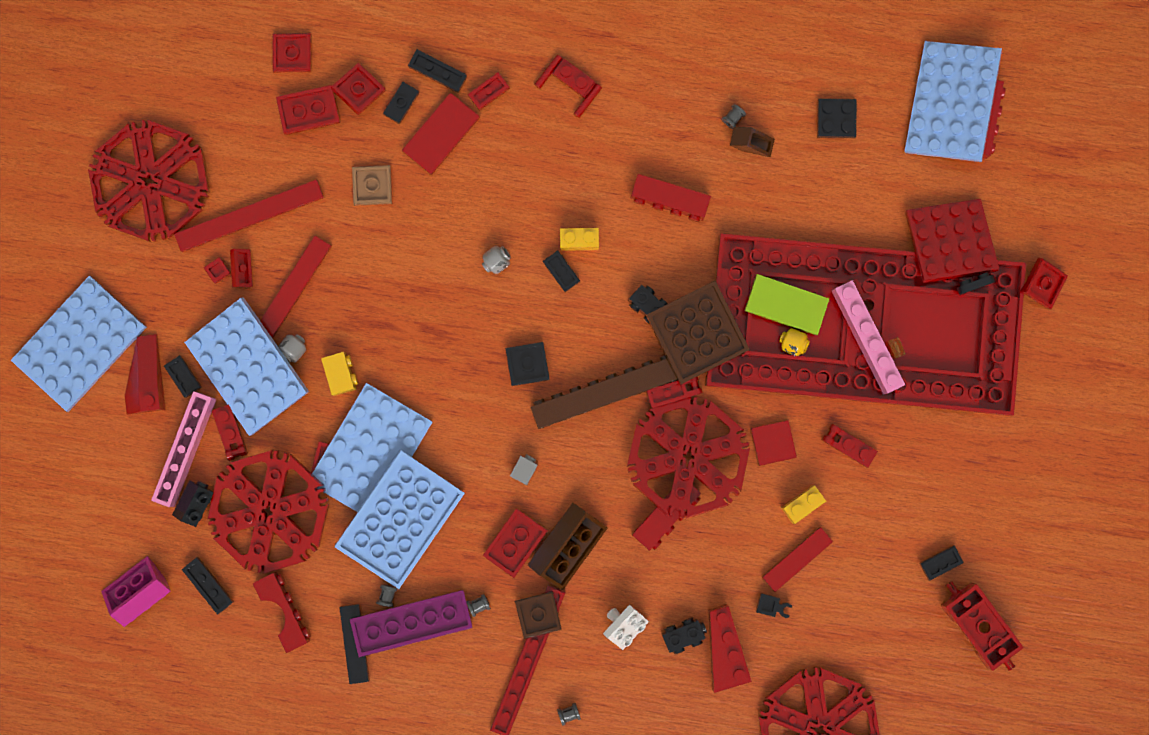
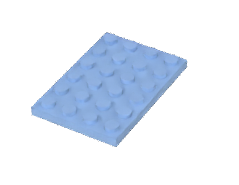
[905,41,1002,162]
[11,276,147,412]
[184,298,309,436]
[312,383,432,512]
[334,450,465,589]

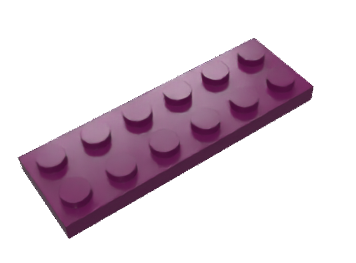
[350,590,473,657]

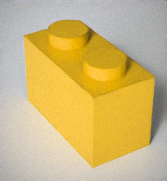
[560,228,599,251]
[321,352,358,396]
[781,485,826,524]

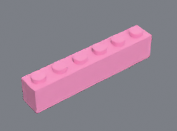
[832,280,905,394]
[151,391,216,507]

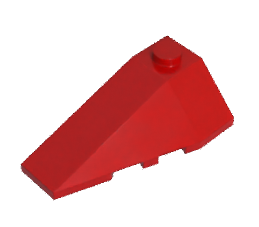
[125,334,166,415]

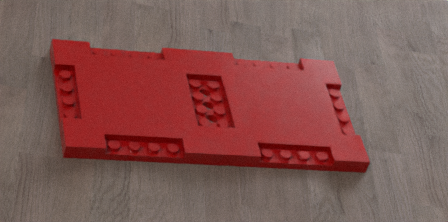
[706,233,1026,416]

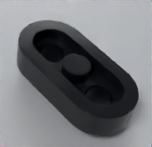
[957,272,996,295]

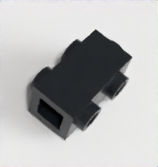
[628,285,668,324]
[172,480,214,527]
[661,617,707,655]

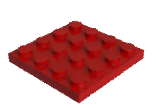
[905,199,1000,283]

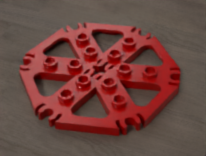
[88,120,210,242]
[627,397,750,519]
[207,450,329,574]
[758,667,880,735]

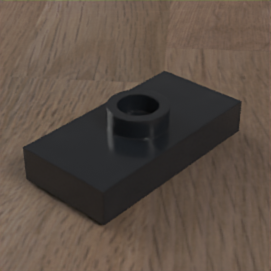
[383,82,419,124]
[543,250,580,292]
[164,355,202,398]
[919,545,964,581]

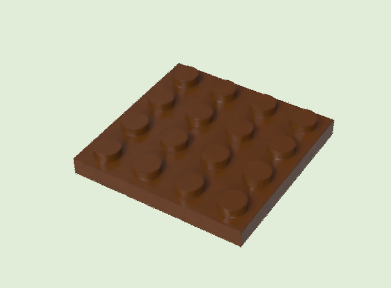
[646,281,750,384]

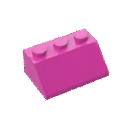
[101,556,171,627]

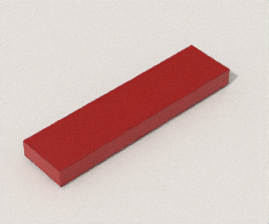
[762,527,833,592]

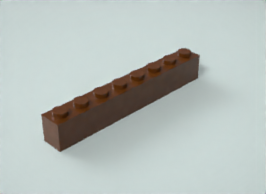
[531,355,678,429]

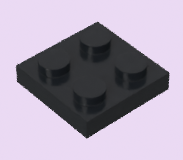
[817,99,857,138]
[505,342,550,386]

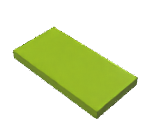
[744,274,829,335]

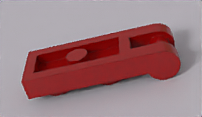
[646,376,703,408]
[212,404,248,461]
[822,424,878,468]

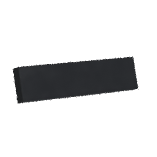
[339,604,370,684]

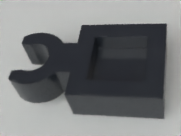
[756,593,792,618]

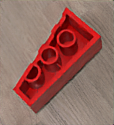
[708,604,752,693]

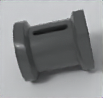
[721,104,746,129]
[376,584,397,607]
[466,594,491,617]
[557,703,581,726]

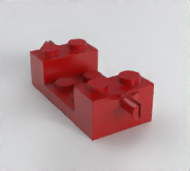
[941,581,1024,671]

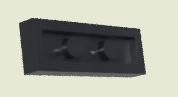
[408,49,467,93]
[182,557,234,615]

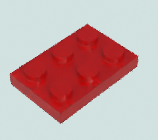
[276,85,340,135]
[483,508,548,578]

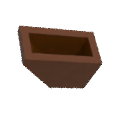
[730,127,775,157]

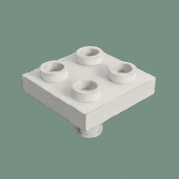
[603,605,649,650]

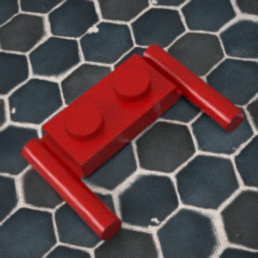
[534,54,602,118]

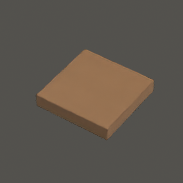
[352,165,392,206]

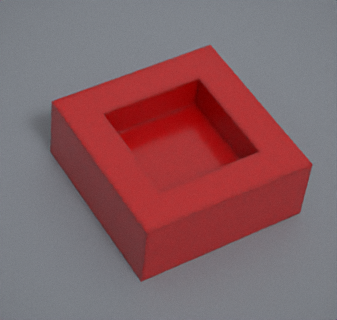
[204,257,231,284]

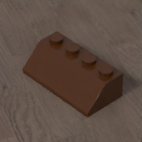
[528,503,608,590]

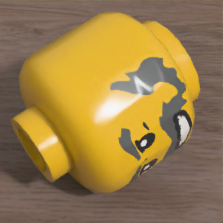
[779,328,810,356]

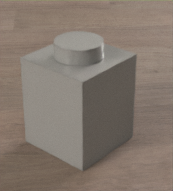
[510,454,538,485]

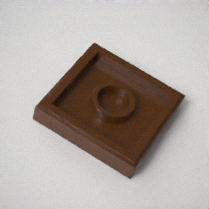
[515,591,562,639]

